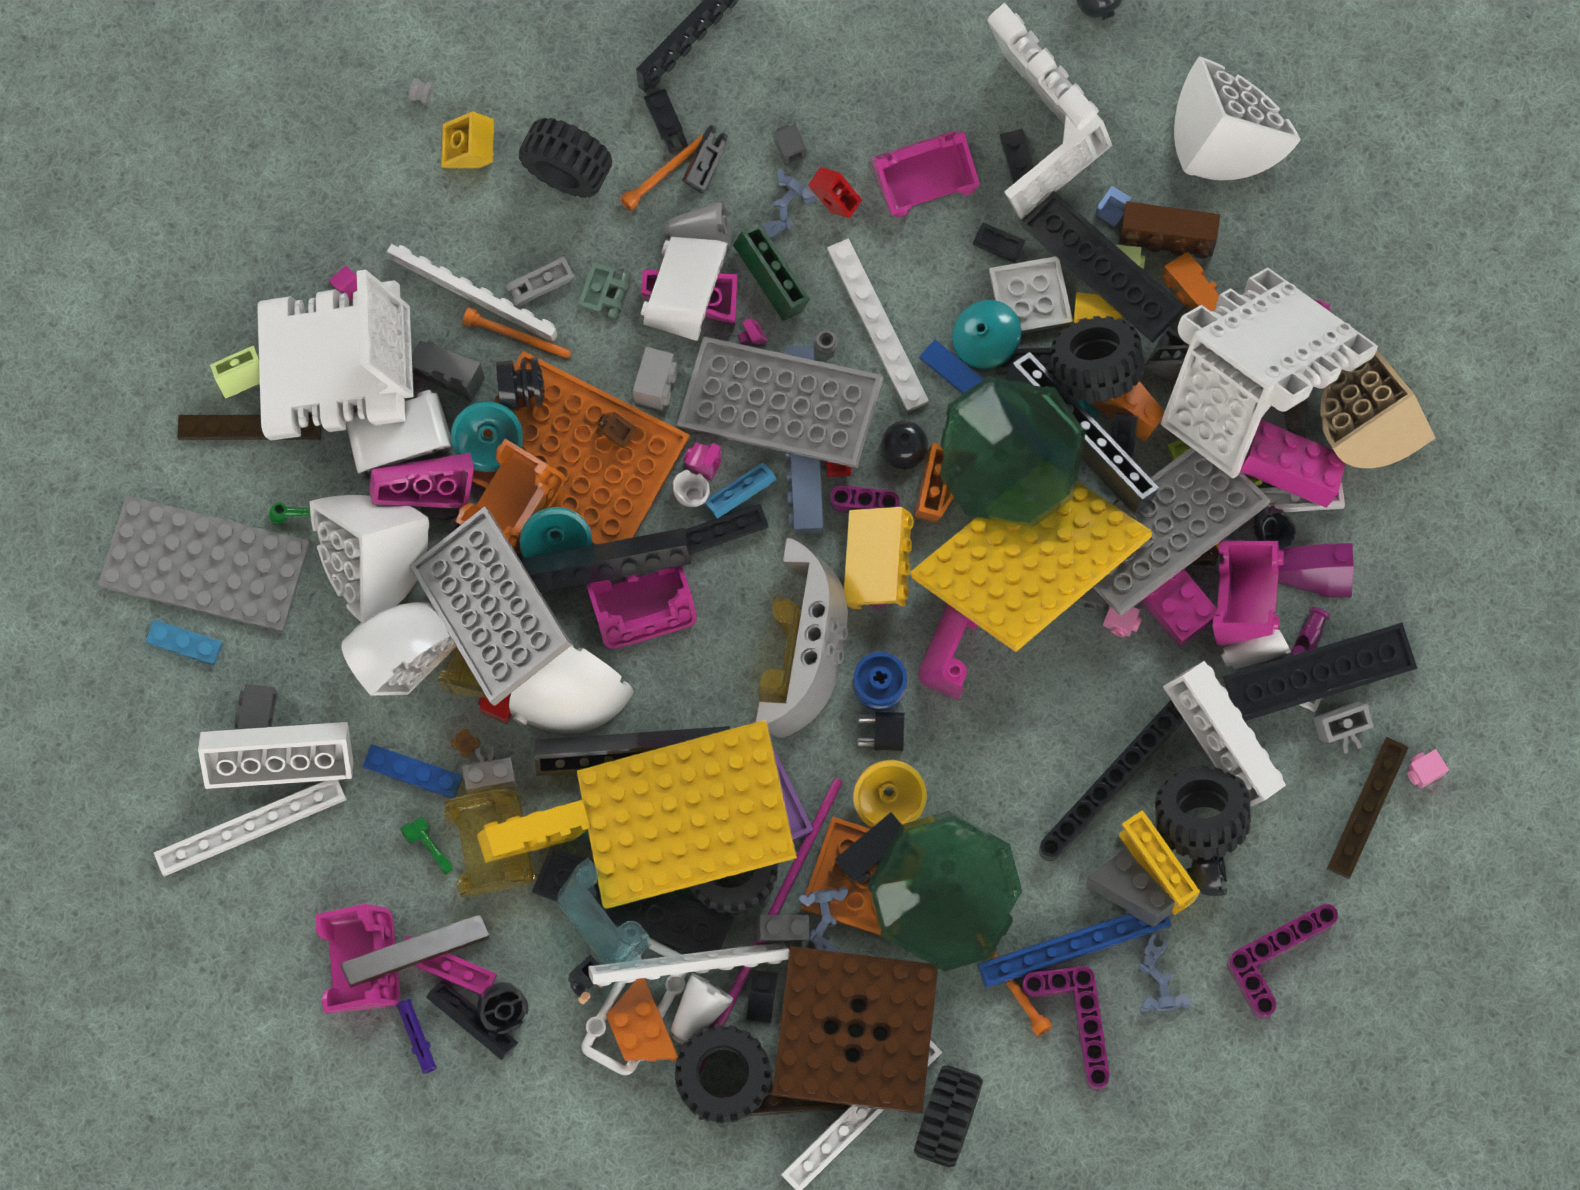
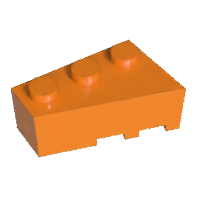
[1086,381,1165,442]

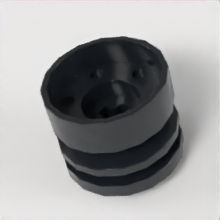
[496,357,545,410]

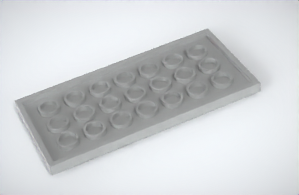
[677,337,883,468]
[1093,448,1270,616]
[98,495,311,633]
[410,506,572,706]

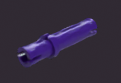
[396,999,437,1074]

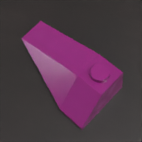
[1278,543,1354,597]

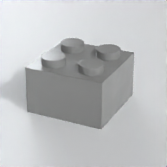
[633,347,678,412]

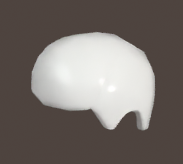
[673,470,710,507]

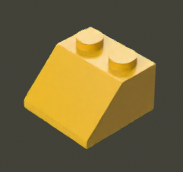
[441,111,494,168]
[1073,292,1122,323]

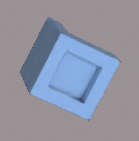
[1095,186,1132,227]

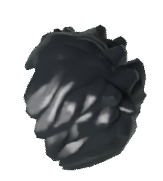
[1253,506,1296,550]

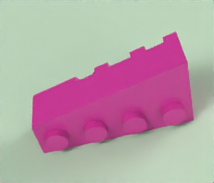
[641,270,738,326]

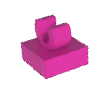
[737,318,768,346]

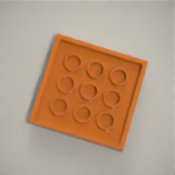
[801,816,926,941]

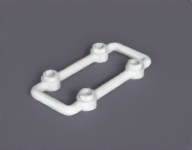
[581,937,688,1075]

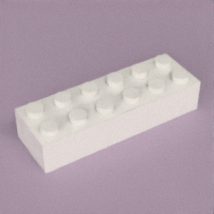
[1163,661,1286,807]
[198,722,353,789]

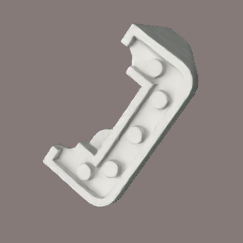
[641,237,728,341]
[346,390,453,477]

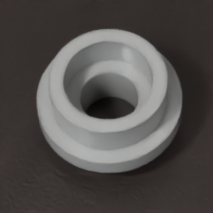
[814,330,838,354]

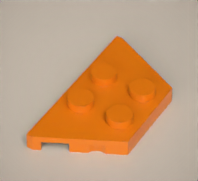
[606,978,678,1062]

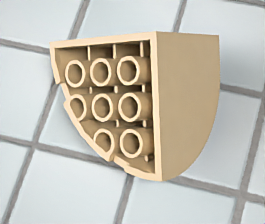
[1320,337,1435,468]

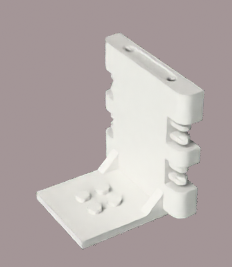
[987,3,1113,220]
[1160,268,1378,478]
[258,270,413,441]

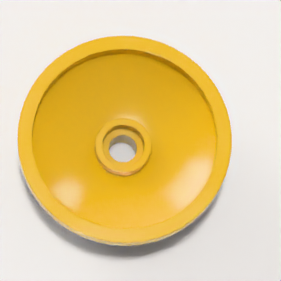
[853,760,927,828]

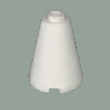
[1221,630,1292,670]
[670,973,733,1045]

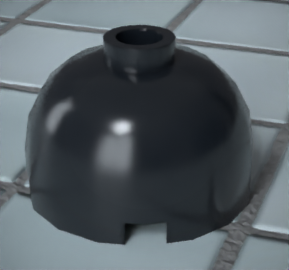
[1076,0,1122,20]
[881,420,929,470]
[1187,856,1227,896]
[477,982,529,1034]

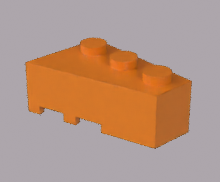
[1162,252,1219,312]
[913,443,979,523]

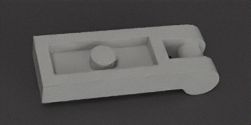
[506,256,575,308]

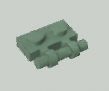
[578,262,631,319]

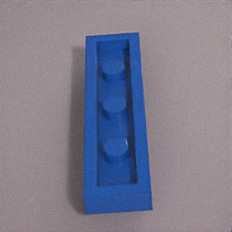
[363,744,463,800]

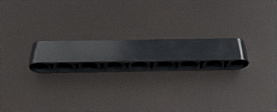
[1039,700,1184,862]

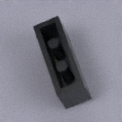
[834,812,910,886]

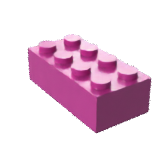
[1240,420,1346,508]
[1141,569,1217,648]

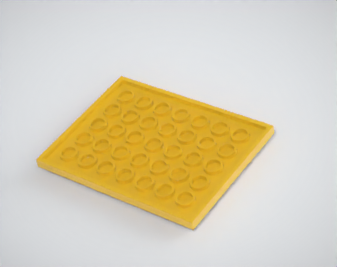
[910,460,1152,652]
[577,720,797,909]

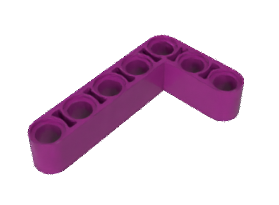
[830,485,900,610]
[1227,904,1338,1019]
[1022,966,1110,1090]

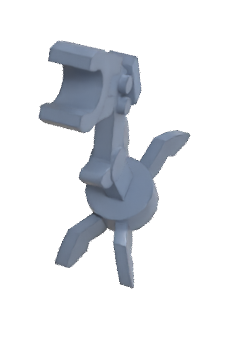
[761,168,817,239]
[798,886,848,952]
[1139,934,1192,1013]

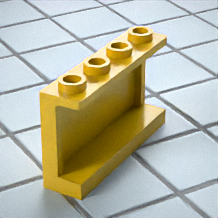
[844,507,914,609]
[1118,810,1200,915]

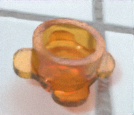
[451,729,480,758]

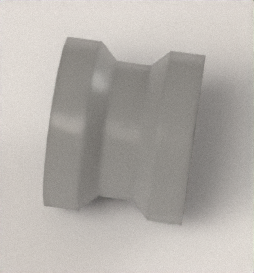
[408,78,434,105]

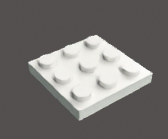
[989,256,1073,334]

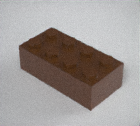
[1119,201,1220,259]

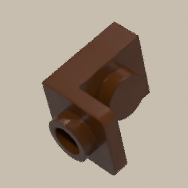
[595,412,637,448]

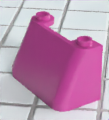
[870,130,980,217]
[1213,541,1284,645]
[586,566,697,649]
[918,604,978,700]
[315,904,400,1013]

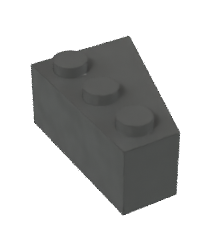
[412,340,485,402]

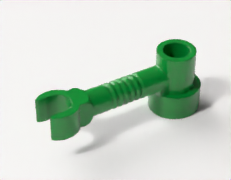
[268,502,311,525]
[400,816,453,875]

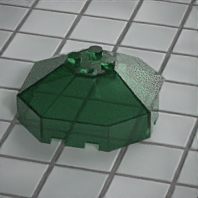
[940,377,1086,527]
[867,811,1022,972]

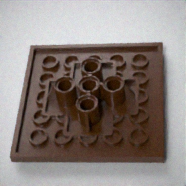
[772,946,939,1114]

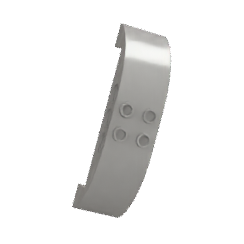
[756,538,848,739]

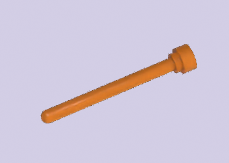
[619,133,704,211]
[462,307,571,358]
[975,933,1053,1037]

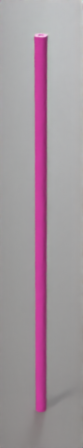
[699,778,843,1075]

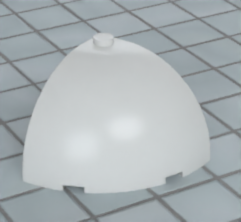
[1174,56,1301,180]
[310,495,429,623]
[342,602,457,695]
[509,640,634,734]

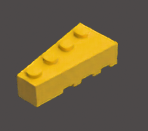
[477,800,591,863]

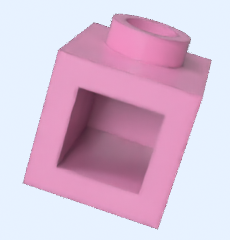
[1103,606,1142,637]
[1407,749,1449,789]

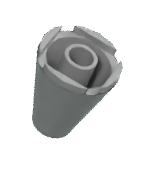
[665,201,732,247]

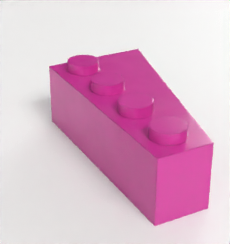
[369,453,474,508]

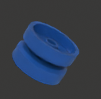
[853,652,907,711]

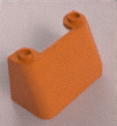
[455,439,565,556]

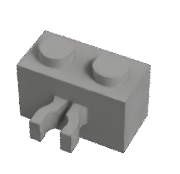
[1313,702,1374,754]
[462,745,517,796]

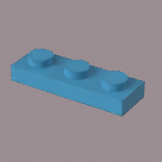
[705,462,777,519]
[145,619,223,666]

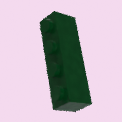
[733,223,810,321]

